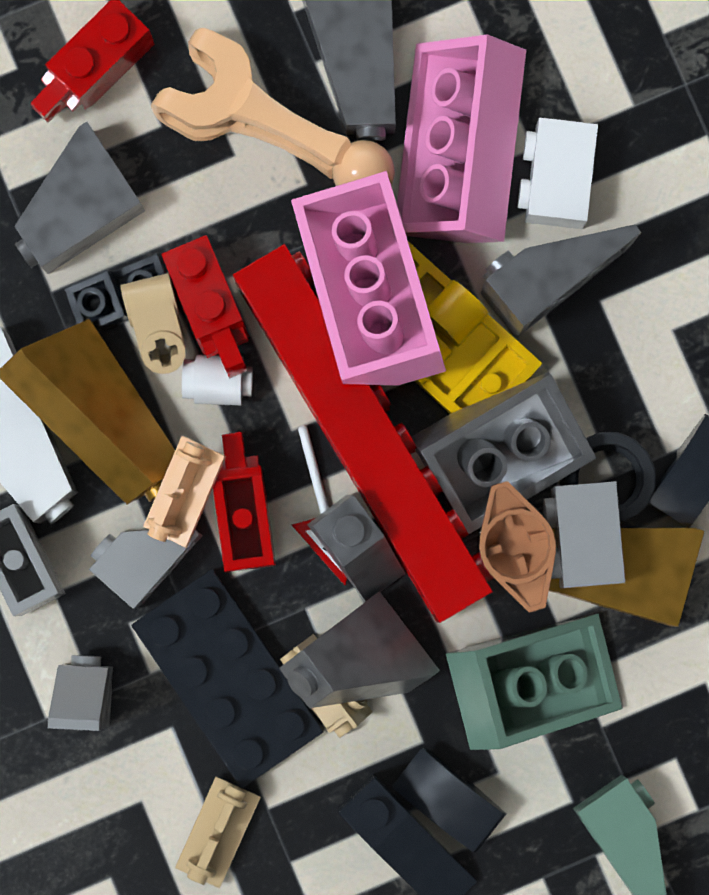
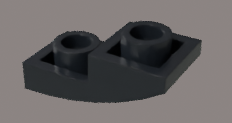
[64,253,179,330]
[649,414,709,528]
[392,748,507,852]

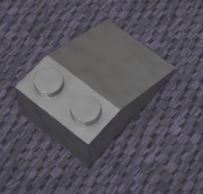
[480,224,641,338]
[412,372,596,534]

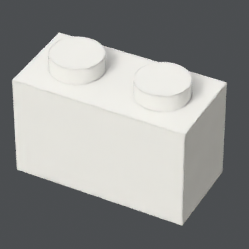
[518,117,598,229]

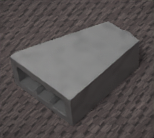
[15,122,145,274]
[307,495,405,602]
[279,591,440,709]

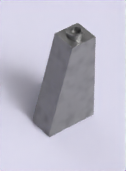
[302,0,396,142]

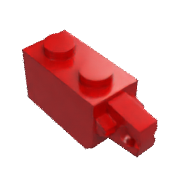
[31,0,155,123]
[161,235,249,379]
[213,432,276,573]

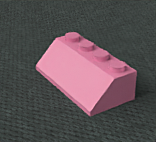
[397,35,526,243]
[291,171,446,386]

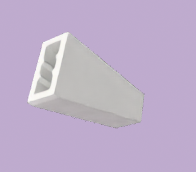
[0,326,78,524]

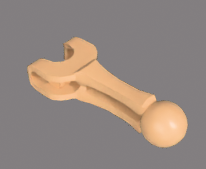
[151,28,395,186]

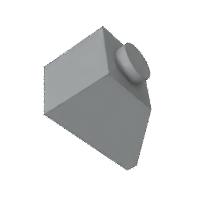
[89,529,203,609]
[48,655,113,731]

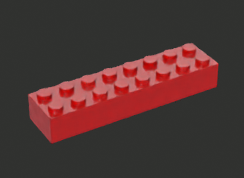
[233,244,494,623]

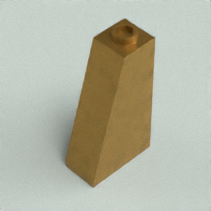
[0,319,175,505]
[549,528,705,627]

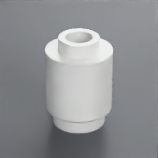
[182,355,253,406]

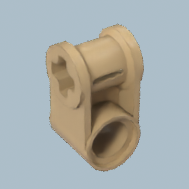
[120,273,186,374]

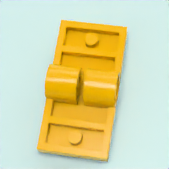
[408,242,543,414]

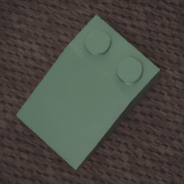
[446,614,623,750]

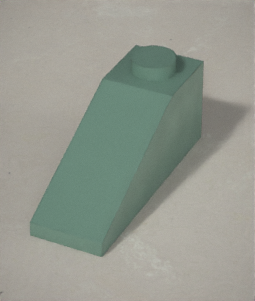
[573,775,667,895]

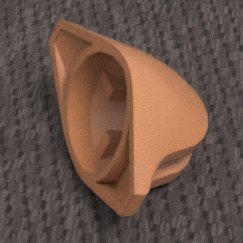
[479,481,556,613]

